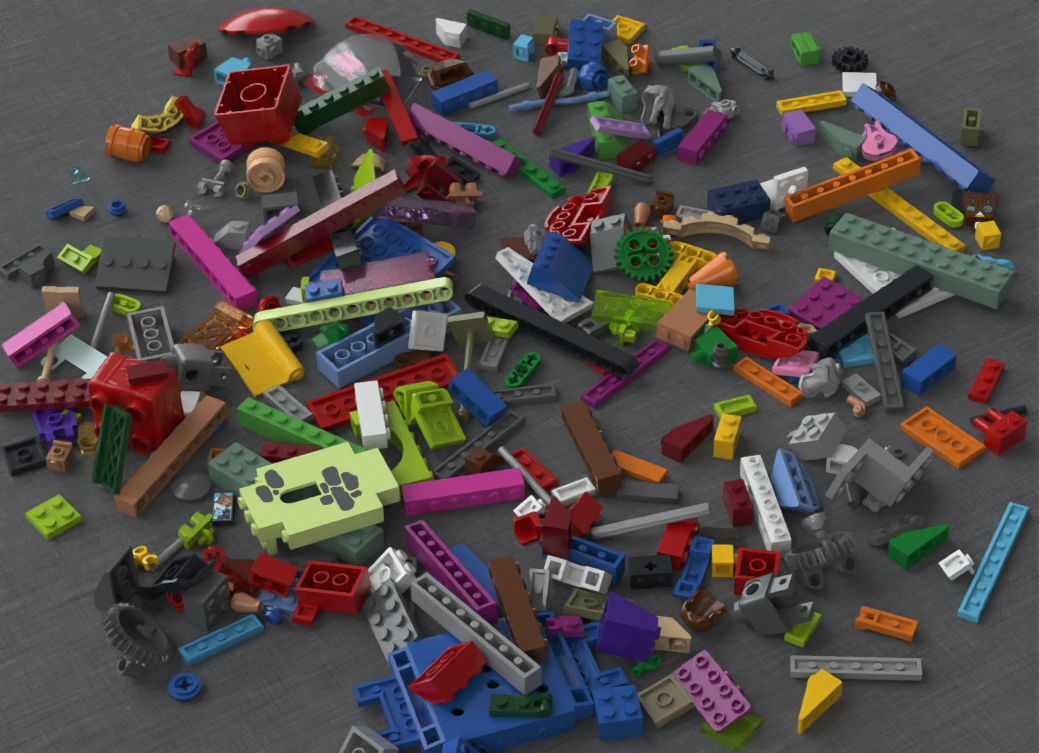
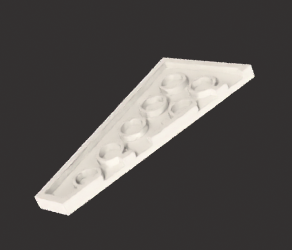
[495,247,594,323]

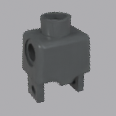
[160,343,232,392]
[734,572,816,636]

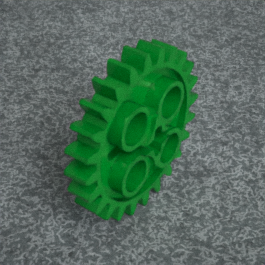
[614,226,674,284]

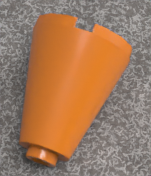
[686,251,740,291]

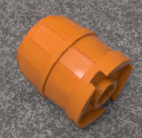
[104,123,151,163]

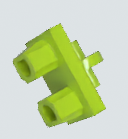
[609,311,642,347]
[178,512,215,550]

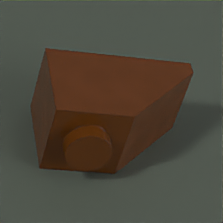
[465,447,505,476]

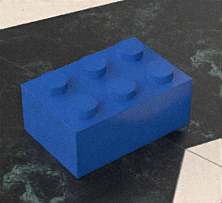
[566,19,604,71]

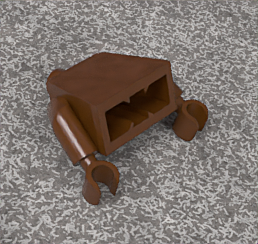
[427,59,474,92]

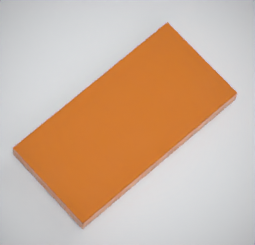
[900,406,986,470]

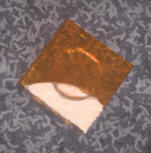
[112,332,134,353]

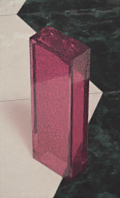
[320,251,436,310]

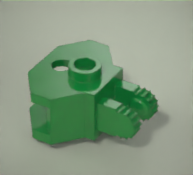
[309,320,350,350]

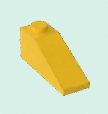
[797,669,843,734]

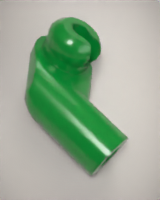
[631,654,662,677]

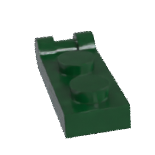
[489,692,553,718]

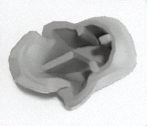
[798,358,843,398]

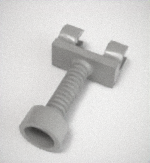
[197,160,234,198]

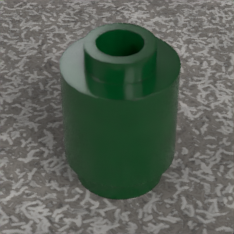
[824,212,843,237]

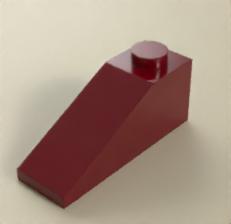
[660,414,714,463]

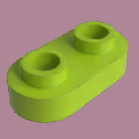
[933,201,964,228]
[110,294,142,316]

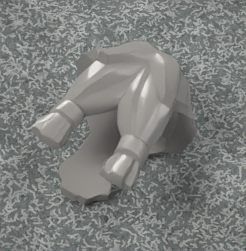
[640,85,676,130]

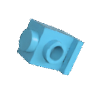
[513,34,535,62]

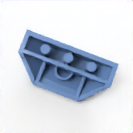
[770,448,821,513]

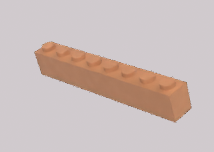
[114,395,228,519]

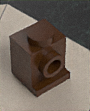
[650,189,674,218]

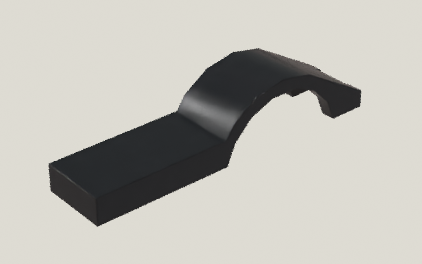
[410,135,480,185]

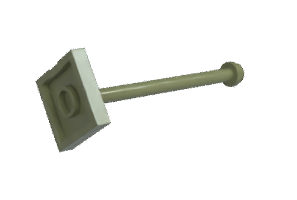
[448,312,495,422]

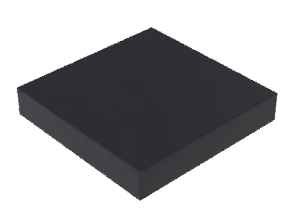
[0,436,47,477]

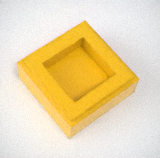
[814,268,837,284]

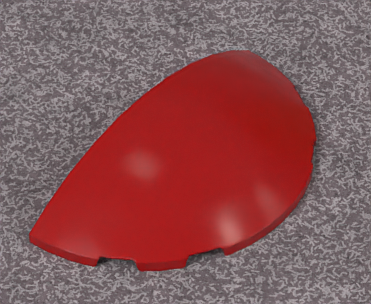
[218,7,314,34]
[545,186,612,244]
[706,308,808,358]

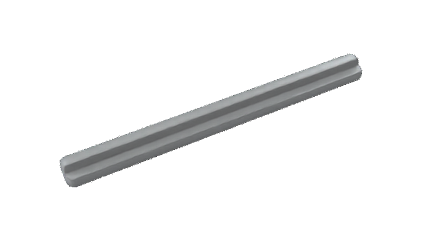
[591,502,711,540]

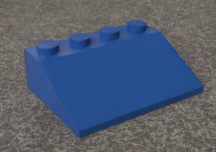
[527,231,593,303]

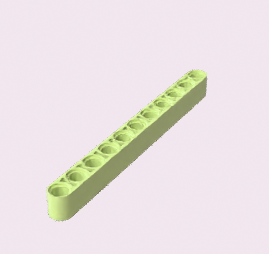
[253,277,453,332]

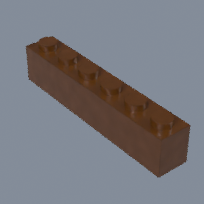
[561,400,624,495]
[488,555,549,663]

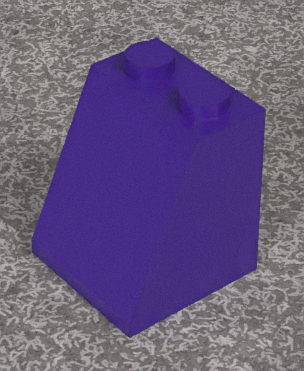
[596,591,661,663]

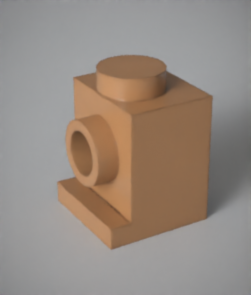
[45,440,75,473]

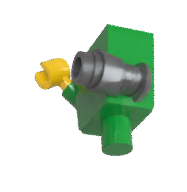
[689,311,738,368]

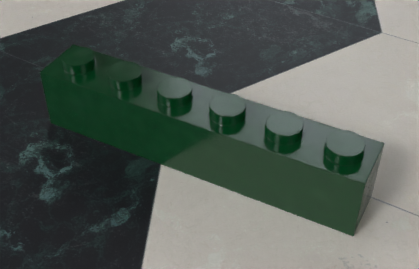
[294,67,391,135]

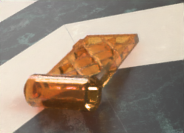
[175,300,252,350]

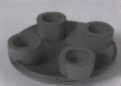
[171,472,211,502]

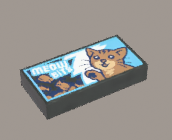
[212,492,235,526]

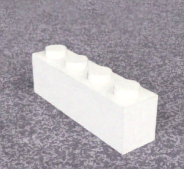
[354,381,391,450]

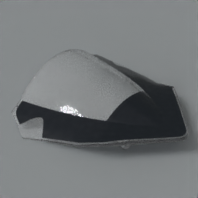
[313,34,422,111]

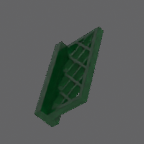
[91,404,132,494]

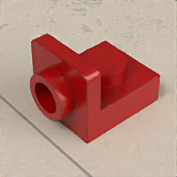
[203,546,227,574]

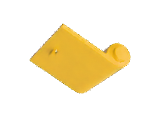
[221,319,305,398]

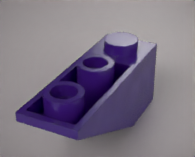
[549,136,595,177]

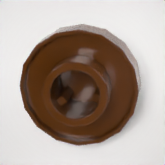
[875,81,897,103]

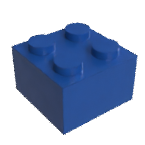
[592,684,643,741]

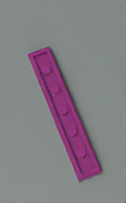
[581,338,671,409]

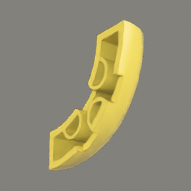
[131,96,183,135]

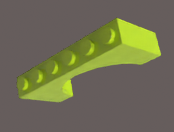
[350,401,434,500]

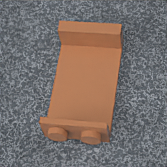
[655,289,709,351]

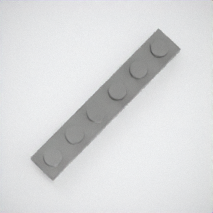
[790,655,922,681]

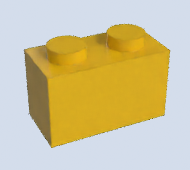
[713,413,741,460]

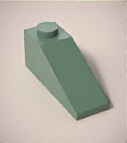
[688,62,722,102]
[819,120,867,162]

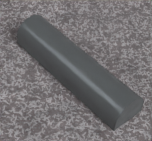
[655,46,722,67]

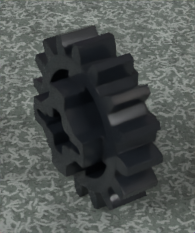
[832,46,868,72]

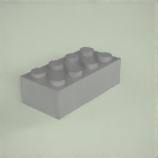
[127,306,174,362]

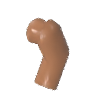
[846,394,866,417]

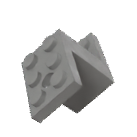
[825,438,934,507]

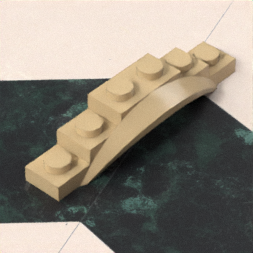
[663,212,772,251]

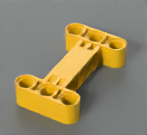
[635,241,716,315]

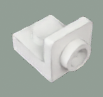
[513,495,546,517]
[939,549,975,581]

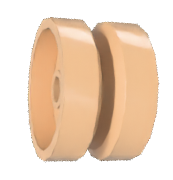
[246,147,285,193]

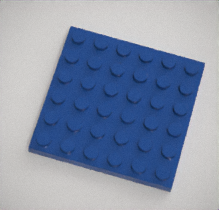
[308,210,457,325]

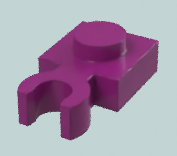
[544,616,585,637]

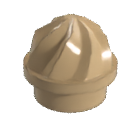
[156,205,174,223]

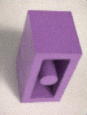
[781,110,816,147]

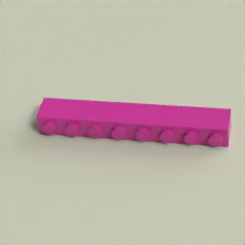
[169,214,258,313]

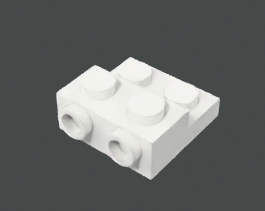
[368,547,417,593]

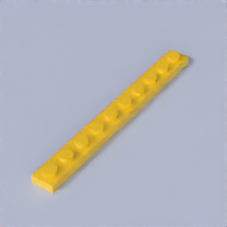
[833,157,966,253]

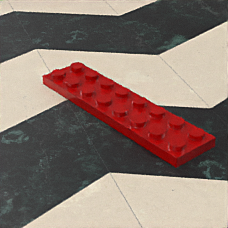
[306,353,459,432]

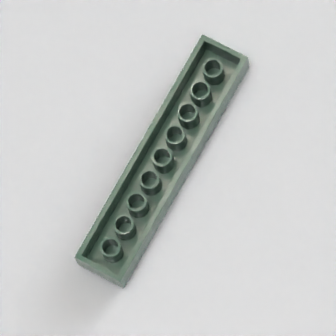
[828,213,1014,309]
[208,442,385,566]

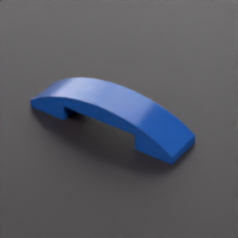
[673,536,715,600]

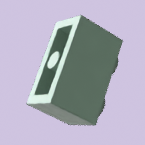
[608,75,637,113]

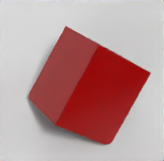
[513,511,542,546]

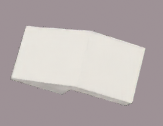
[181,390,206,416]

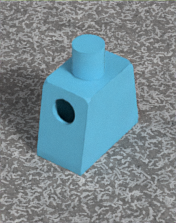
[214,57,252,86]

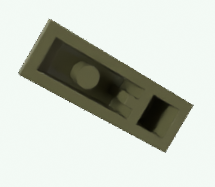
[601,39,629,81]

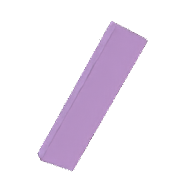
[590,116,651,140]

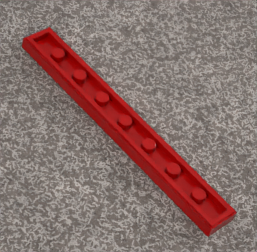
[345,16,460,62]

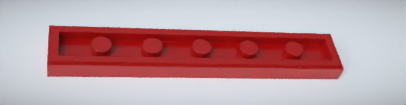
[381,69,418,146]

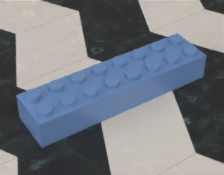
[316,299,462,389]

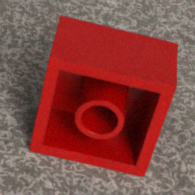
[734,547,781,596]

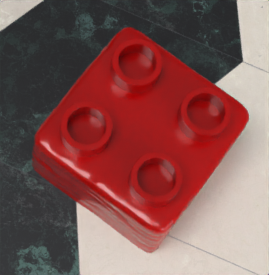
[214,65,302,148]
[88,352,185,454]

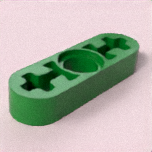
[505,352,541,389]

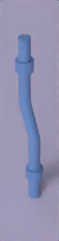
[509,91,609,112]

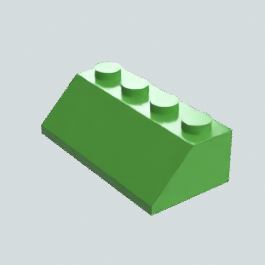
[588,101,631,160]

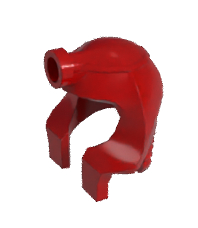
[404,155,447,192]

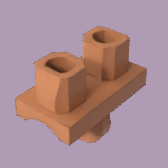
[446,183,482,211]

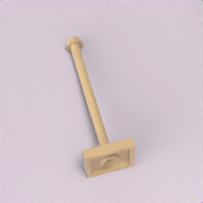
[37,286,85,382]

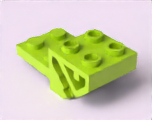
[393,381,466,449]

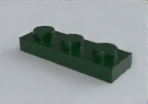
[467,9,511,40]

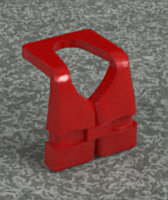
[174,41,200,77]

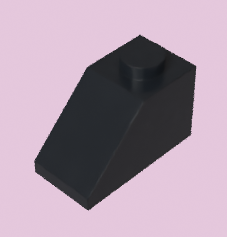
[373,307,406,349]

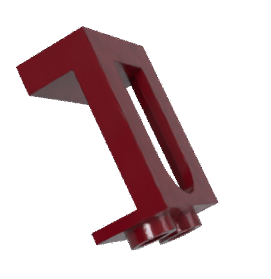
[416,159,463,215]

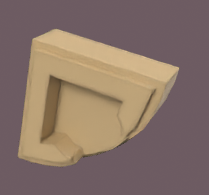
[70,206,95,222]

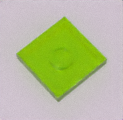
[701,713,762,752]

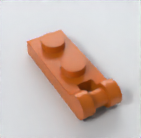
[854,606,918,642]

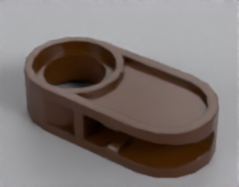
[394,350,431,370]

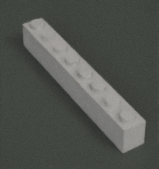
[410,572,542,695]

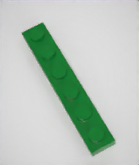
[492,138,566,199]

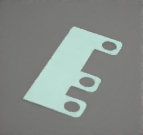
[41,334,107,379]

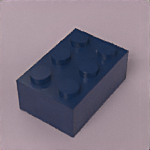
[707,179,771,224]

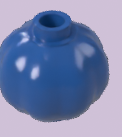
[578,61,608,91]

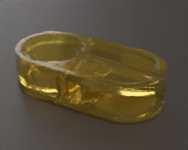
[78,422,98,455]

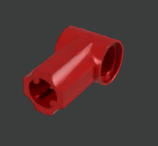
[545,35,568,56]
[174,93,206,129]

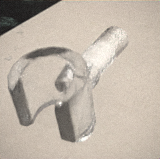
[183,201,208,215]

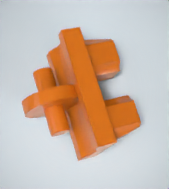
[629,44,653,76]

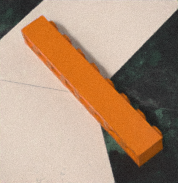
[784,149,921,223]

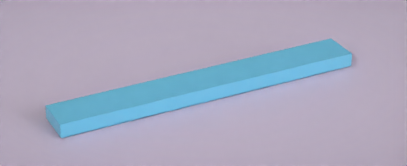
[957,502,1029,623]

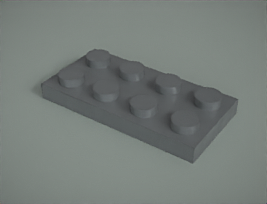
[362,578,423,663]

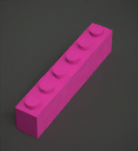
[401,468,525,516]

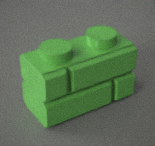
[791,32,822,66]

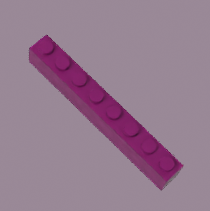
[408,103,524,178]
[404,520,499,626]

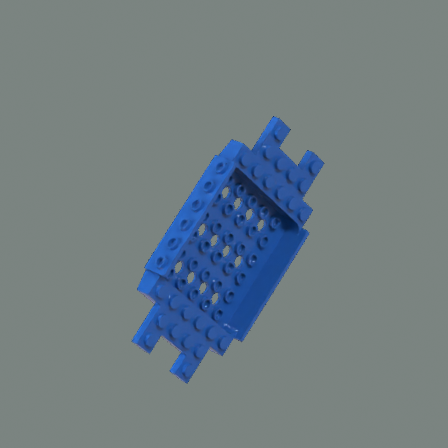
[352,611,628,753]

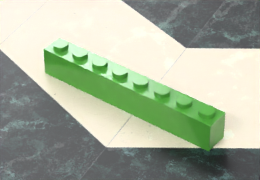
[237,397,368,454]

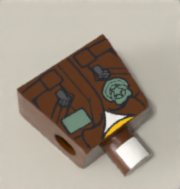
[963,192,998,233]

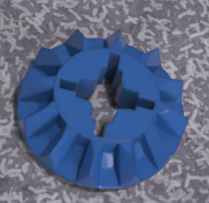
[167,672,203,701]

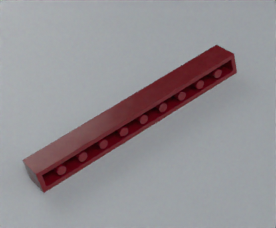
[236,169,406,280]

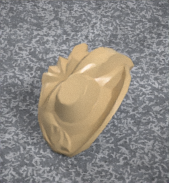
[351,153,386,172]

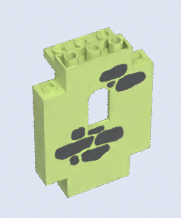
[237,442,400,555]

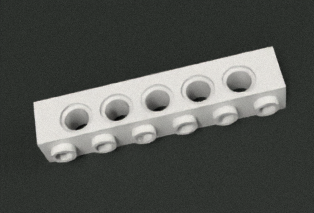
[740,455,792,559]

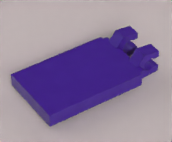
[31,408,79,451]

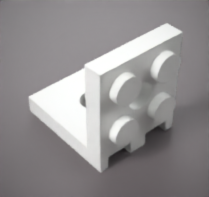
[760,166,808,211]

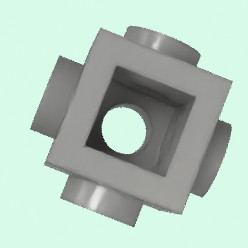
[256,33,283,60]

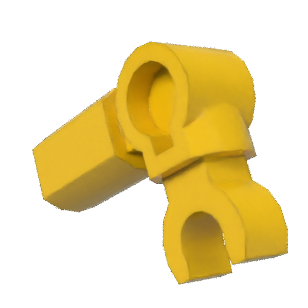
[133,546,160,570]

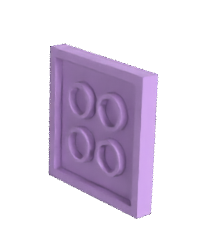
[239,205,300,253]

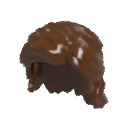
[680,588,728,631]

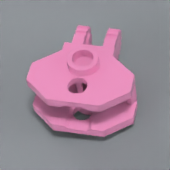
[862,120,898,162]

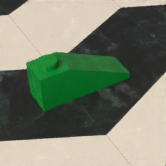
[887,524,950,570]

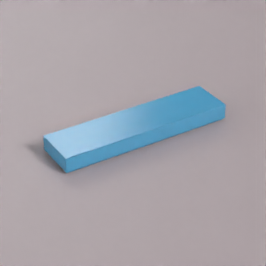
[178,613,264,667]

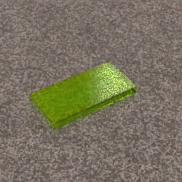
[591,290,670,330]

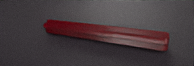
[533,73,564,136]

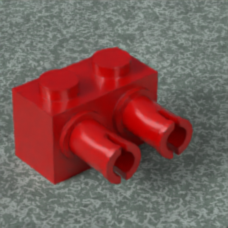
[972,407,1028,456]

